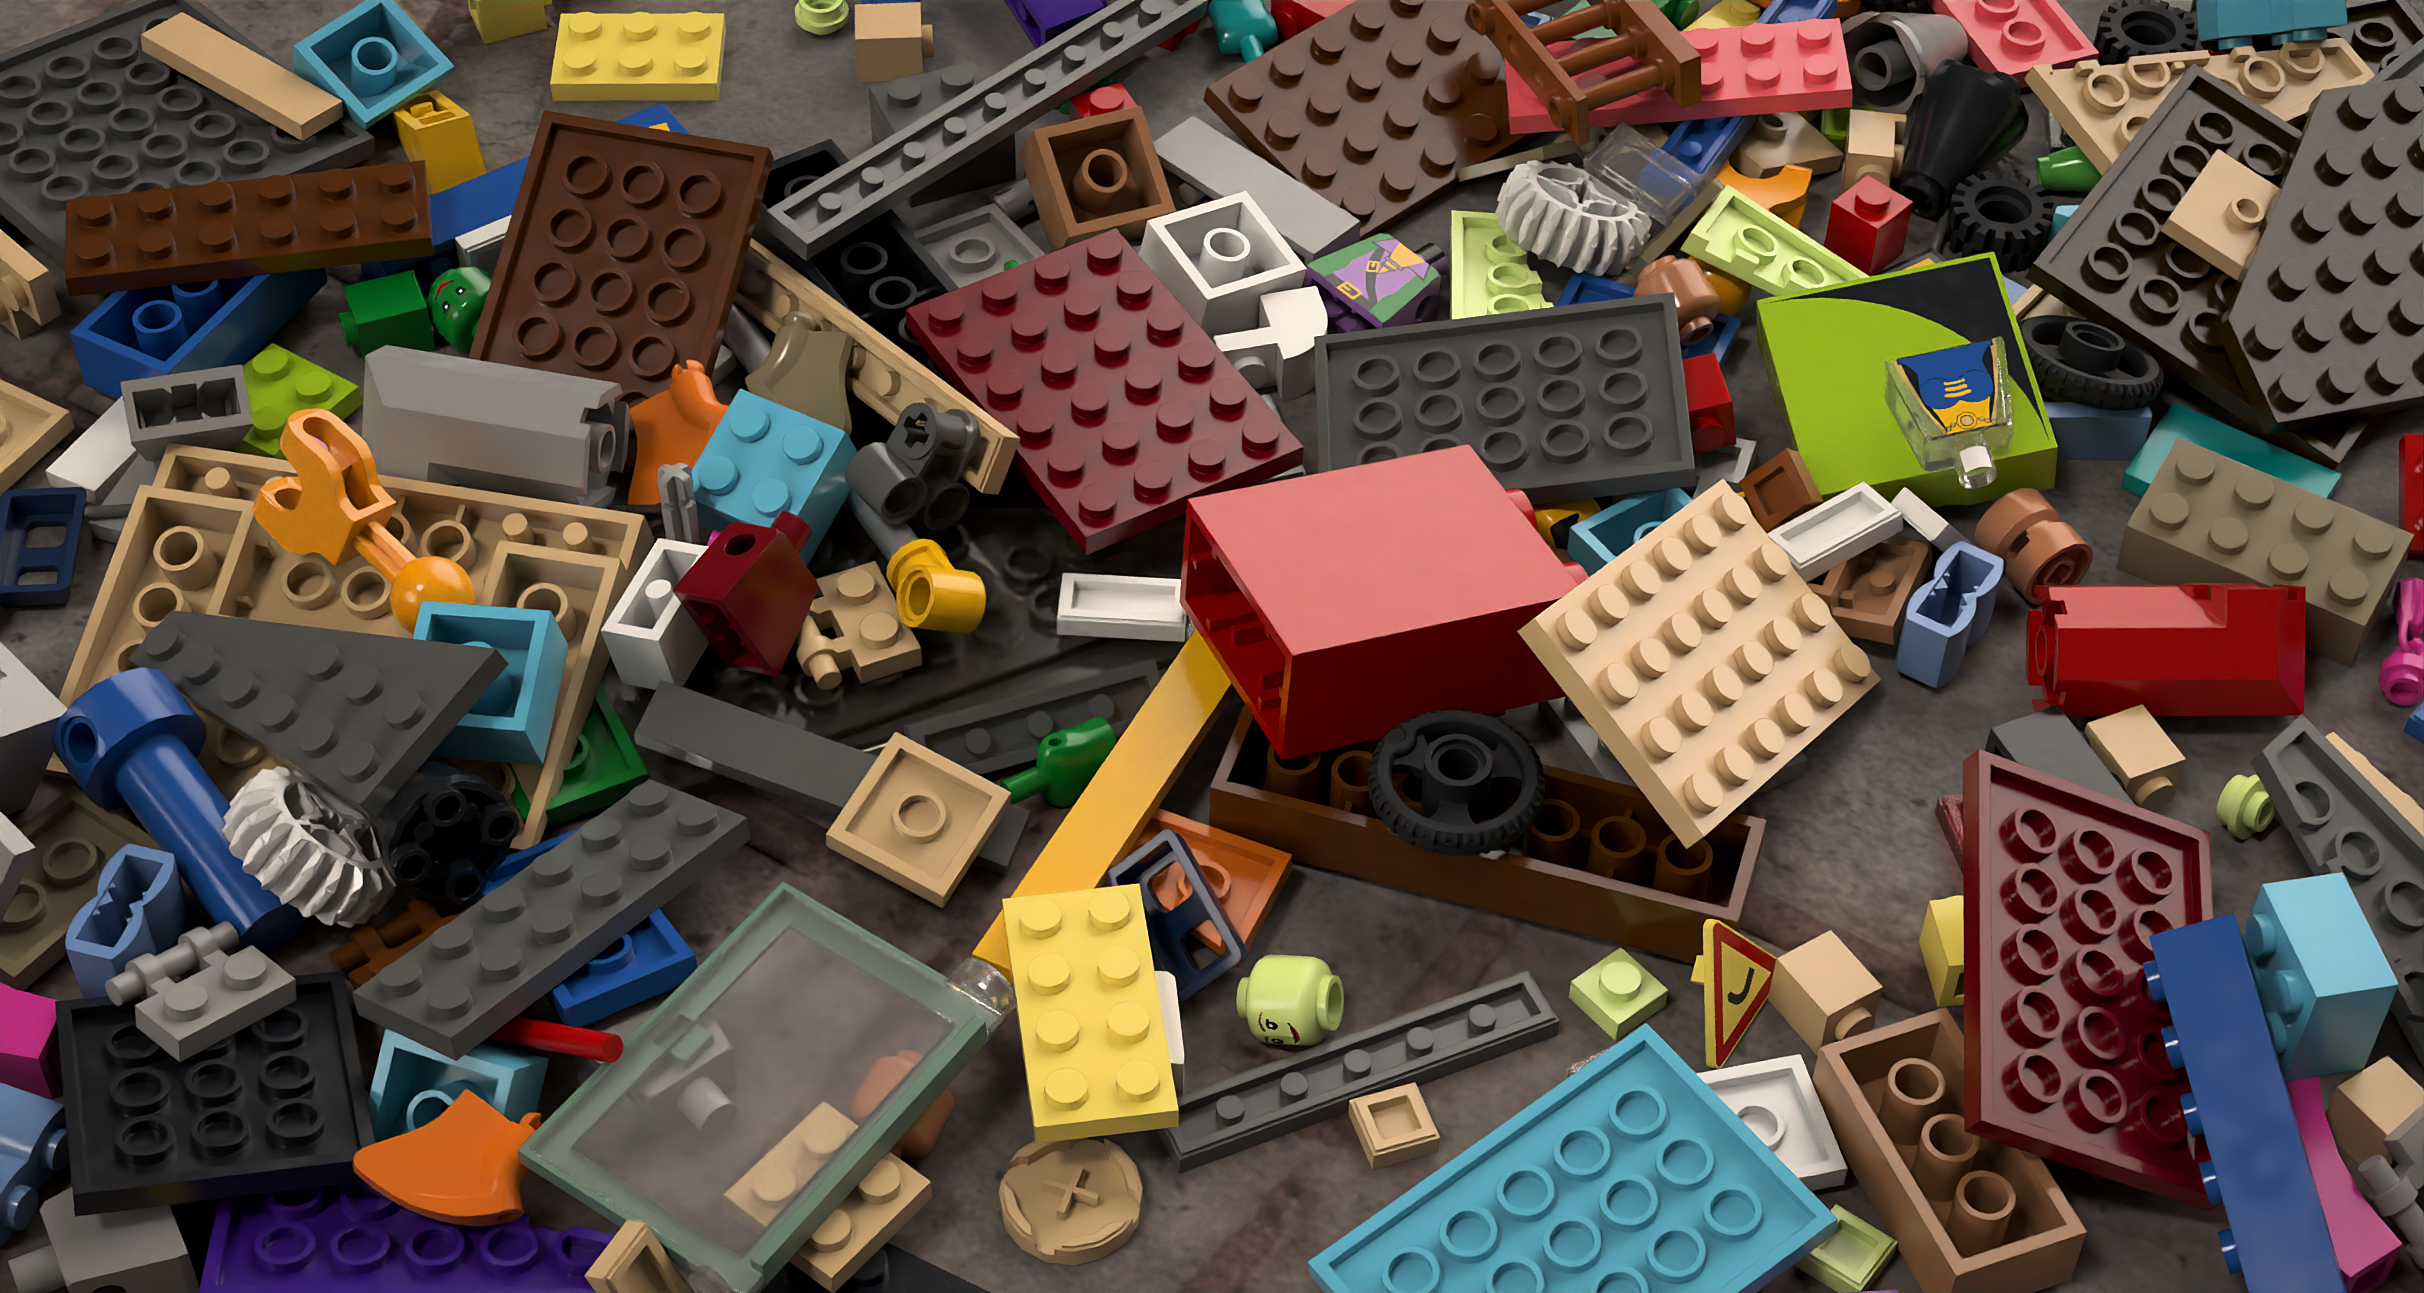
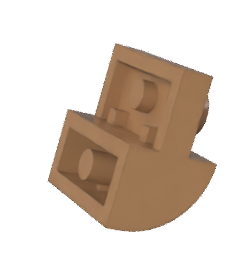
[1806,536,1932,645]

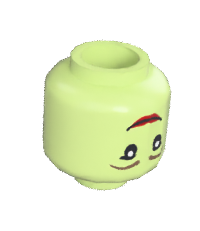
[1236,954,1344,1047]

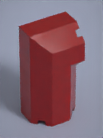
[2025,583,2306,716]

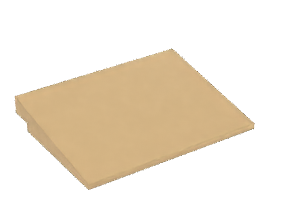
[44,442,655,854]

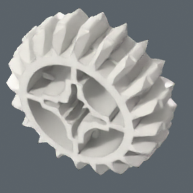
[1495,160,1652,276]
[222,766,397,928]

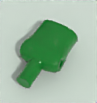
[1000,716,1117,807]

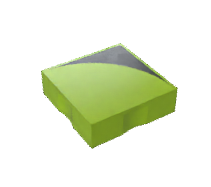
[1756,251,2058,508]

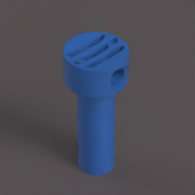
[52,667,308,955]

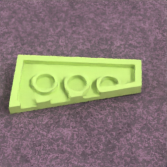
[1680,184,1870,296]
[1450,210,1554,320]

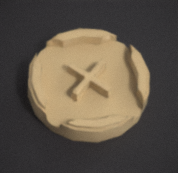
[999,1138,1143,1266]

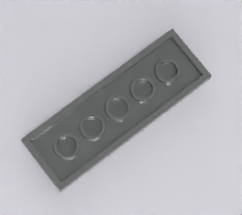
[352,779,751,1061]

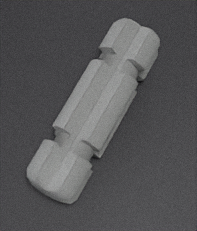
[657,462,702,545]

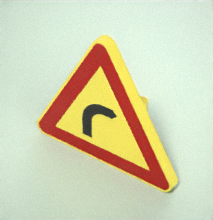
[1690,919,1777,1069]

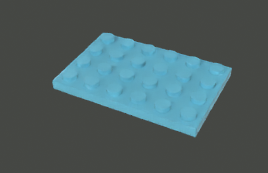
[1308,1023,1838,1293]

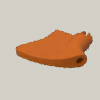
[628,359,729,517]
[352,1089,542,1226]

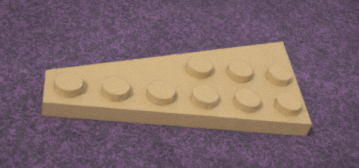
[2024,38,2375,176]

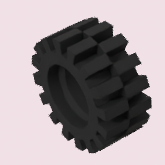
[2093,0,2198,66]
[1945,171,2055,274]

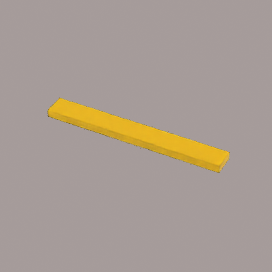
[972,629,1236,985]

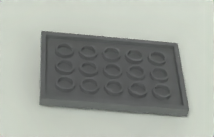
[1314,292,1697,505]

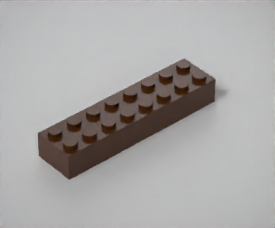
[1209,704,1767,963]

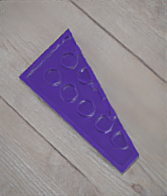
[199,1181,615,1293]

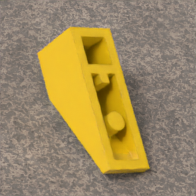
[387,90,486,195]

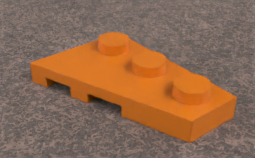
[1123,808,1292,969]

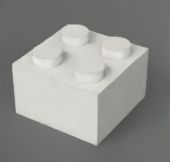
[1139,191,1307,341]

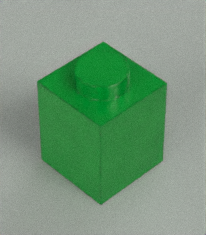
[338,270,435,364]

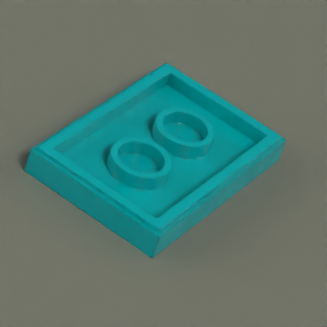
[2120,402,2342,500]

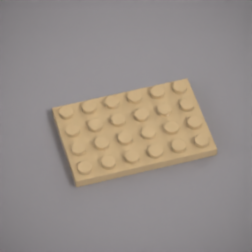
[1517,479,1881,849]

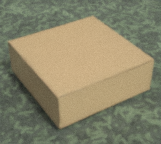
[1348,1082,1440,1170]

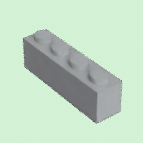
[1153,115,1361,288]

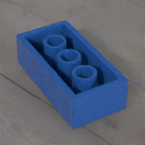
[70,268,328,399]

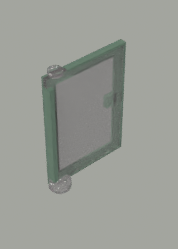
[517,882,1017,1293]

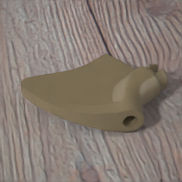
[1457,126,1610,182]
[1611,178,1725,288]
[745,311,855,436]

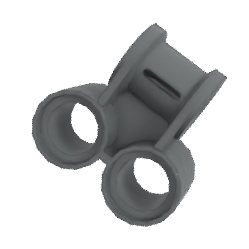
[845,403,980,531]

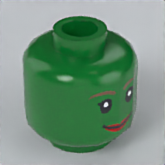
[426,266,492,354]

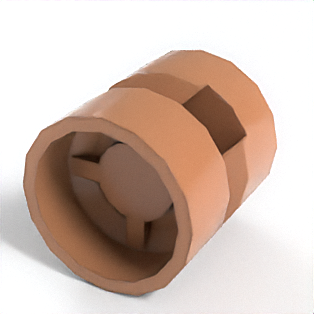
[1974,488,2093,605]

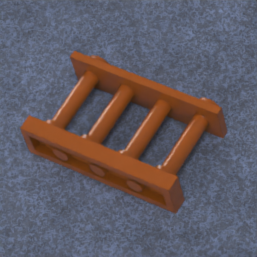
[1470,0,1701,146]

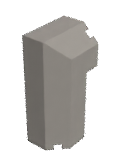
[362,345,630,509]

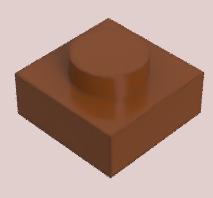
[1739,448,1824,533]

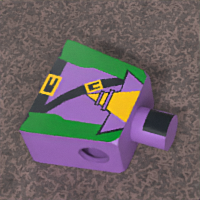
[1305,233,1448,333]

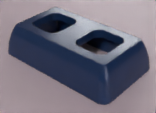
[0,487,87,608]
[1106,829,1248,1003]

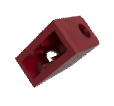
[673,511,818,677]

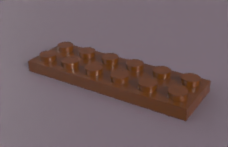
[65,160,434,297]

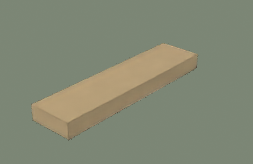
[140,12,344,141]

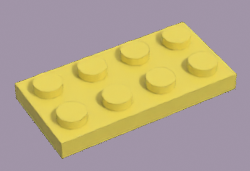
[1002,884,1179,1144]

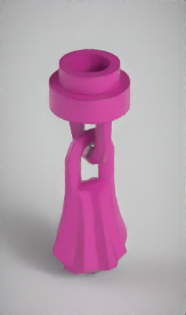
[2378,577,2424,705]

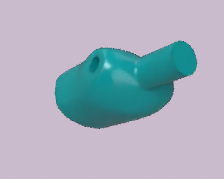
[1208,0,1278,64]

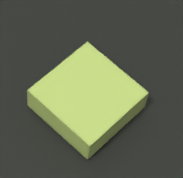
[1795,1204,1898,1293]

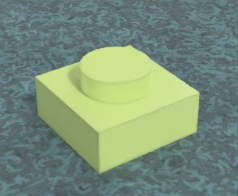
[1569,947,1668,1041]

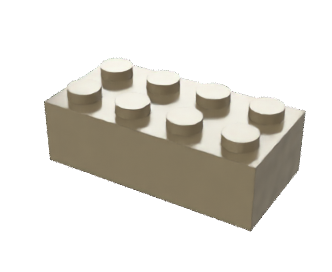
[2117,437,2414,668]

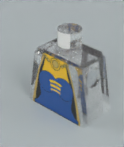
[1884,337,2013,489]

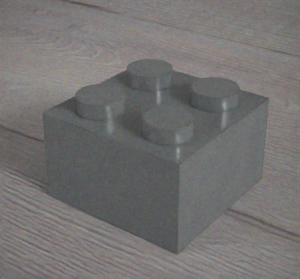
[869,60,1016,208]

